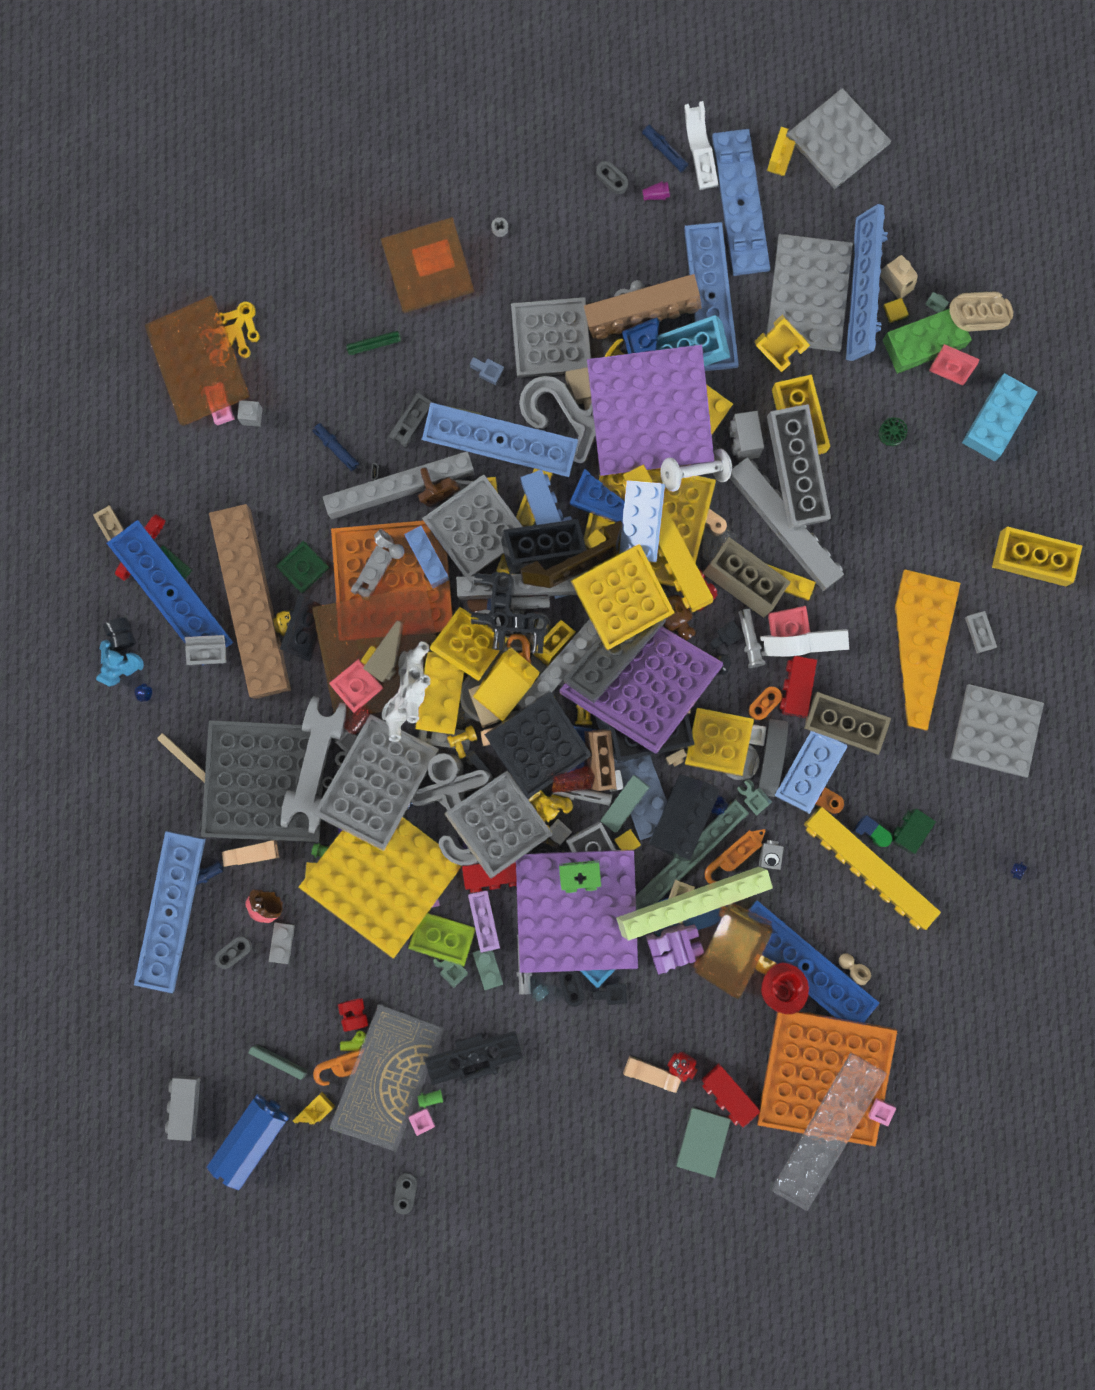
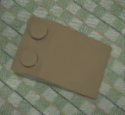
[363,620,404,682]

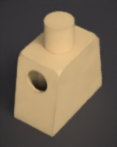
[880,255,918,299]
[565,368,592,410]

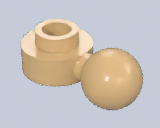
[839,953,871,985]

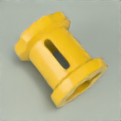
[575,705,592,725]

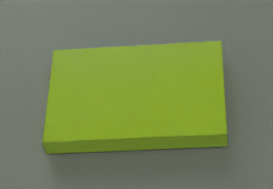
[408,913,476,966]

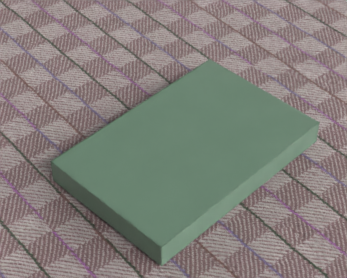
[676,1107,731,1178]

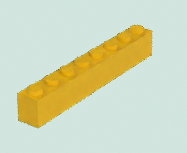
[622,464,713,612]
[804,807,941,930]

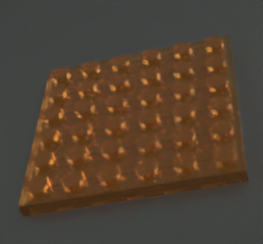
[312,585,437,718]

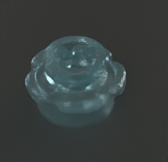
[532,985,550,1002]

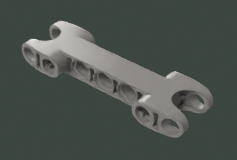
[281,696,346,834]

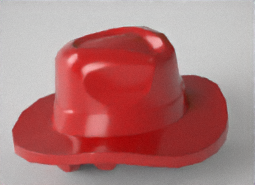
[761,963,809,1015]

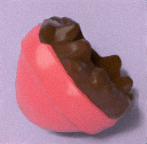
[246,889,283,923]

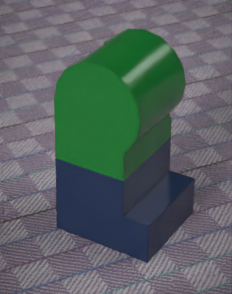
[853,815,892,847]

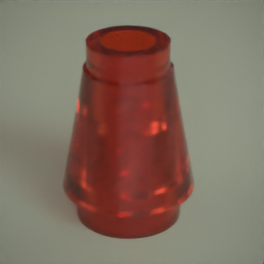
[344,706,371,735]

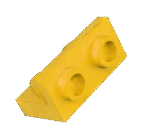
[767,127,795,176]

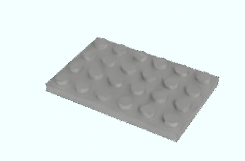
[767,234,853,352]
[314,714,439,851]

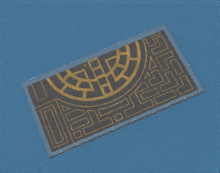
[329,1004,445,1152]

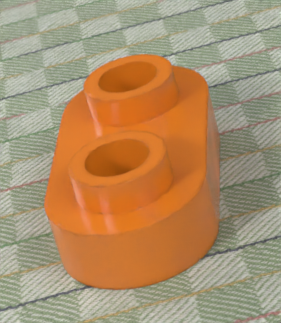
[748,687,782,720]
[815,787,844,814]

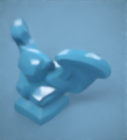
[96,640,144,687]

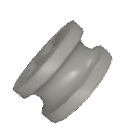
[492,218,508,237]

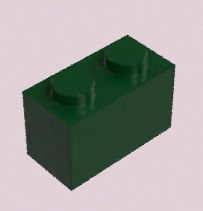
[892,809,936,854]

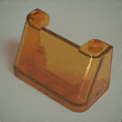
[693,903,773,999]

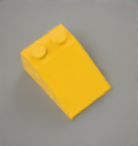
[473,648,540,721]

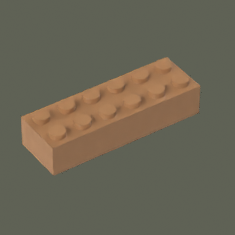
[584,274,702,340]

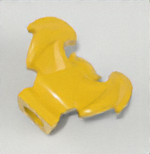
[528,790,573,829]

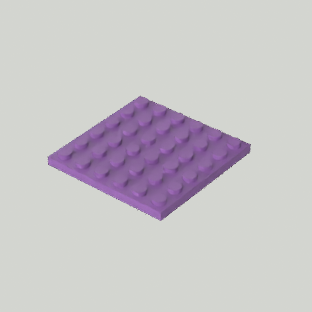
[587,345,714,476]
[560,627,723,754]
[516,850,638,973]

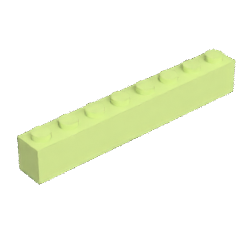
[616,867,773,940]

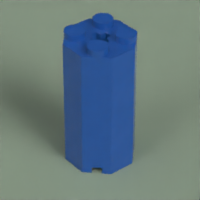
[207,1094,289,1190]

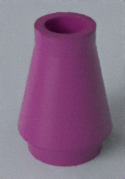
[642,181,670,201]

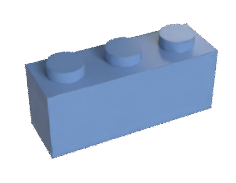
[520,470,564,525]
[404,526,449,588]

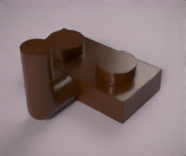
[418,468,461,507]

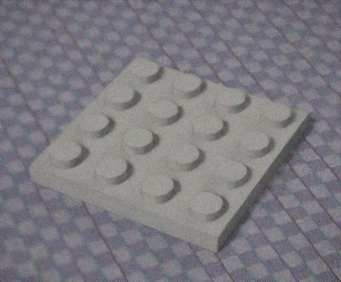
[787,88,891,189]
[511,297,591,378]
[422,475,523,577]
[951,684,1044,778]
[445,771,553,879]

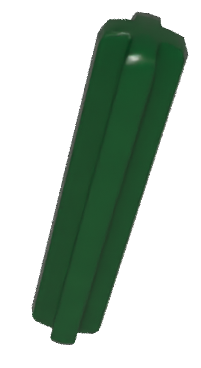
[346,331,401,355]

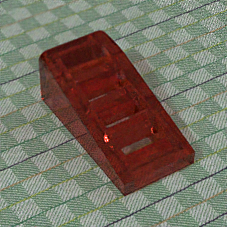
[552,766,595,793]

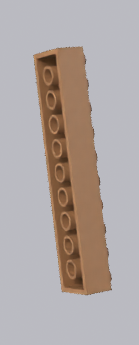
[209,504,291,699]

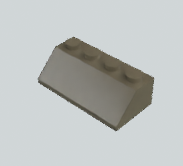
[703,537,790,618]
[804,692,891,755]

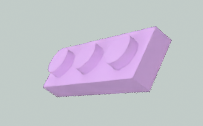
[468,890,500,953]

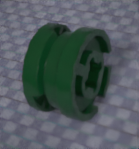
[878,417,908,447]

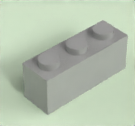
[165,1076,201,1141]

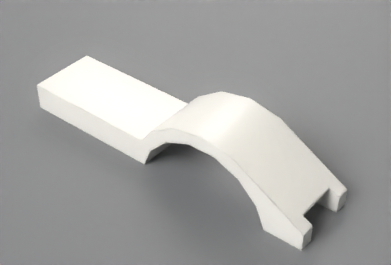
[684,101,718,190]
[760,629,849,656]

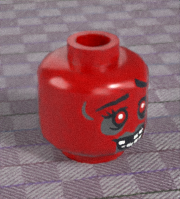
[667,1051,698,1082]

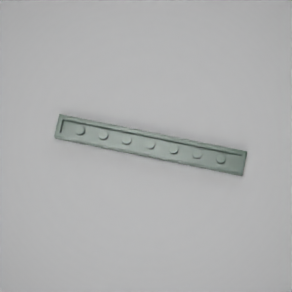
[636,799,749,910]

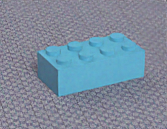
[657,315,730,366]
[962,373,1037,461]

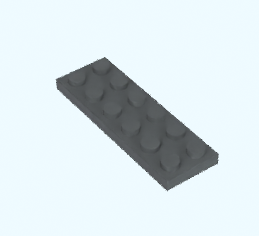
[563,618,666,703]

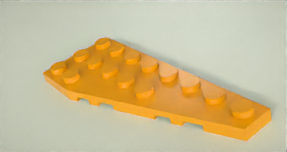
[895,570,960,731]

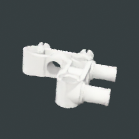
[382,642,431,742]

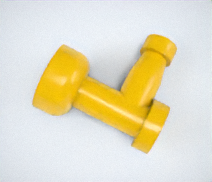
[447,725,477,759]

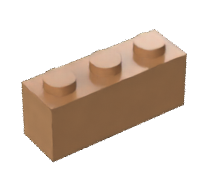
[584,729,617,791]

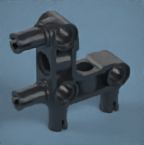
[471,572,549,654]

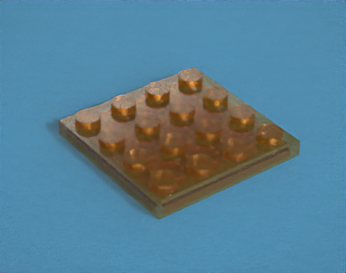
[381,217,474,313]

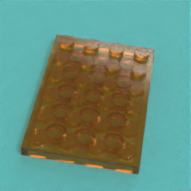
[145,295,250,426]

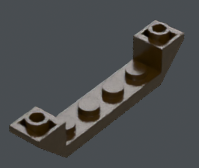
[520,521,622,588]

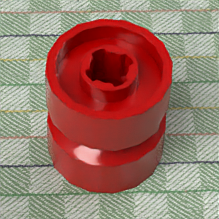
[338,998,368,1032]

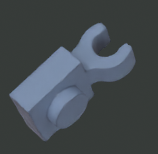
[470,358,504,385]

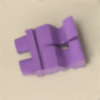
[645,923,704,974]

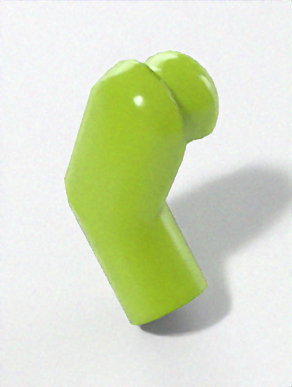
[340,1031,367,1051]

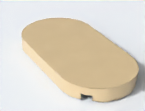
[950,292,1013,331]

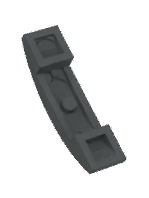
[758,718,788,797]

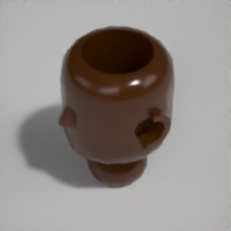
[663,594,696,640]

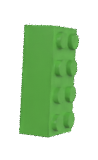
[883,309,972,374]

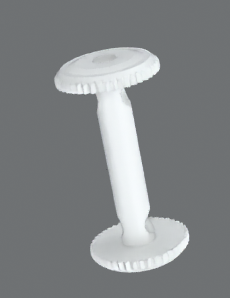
[660,449,732,491]

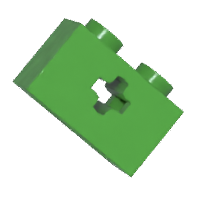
[559,860,601,893]

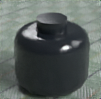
[714,654,731,675]

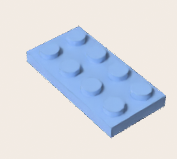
[619,481,665,562]
[775,731,847,814]

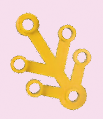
[206,302,260,367]

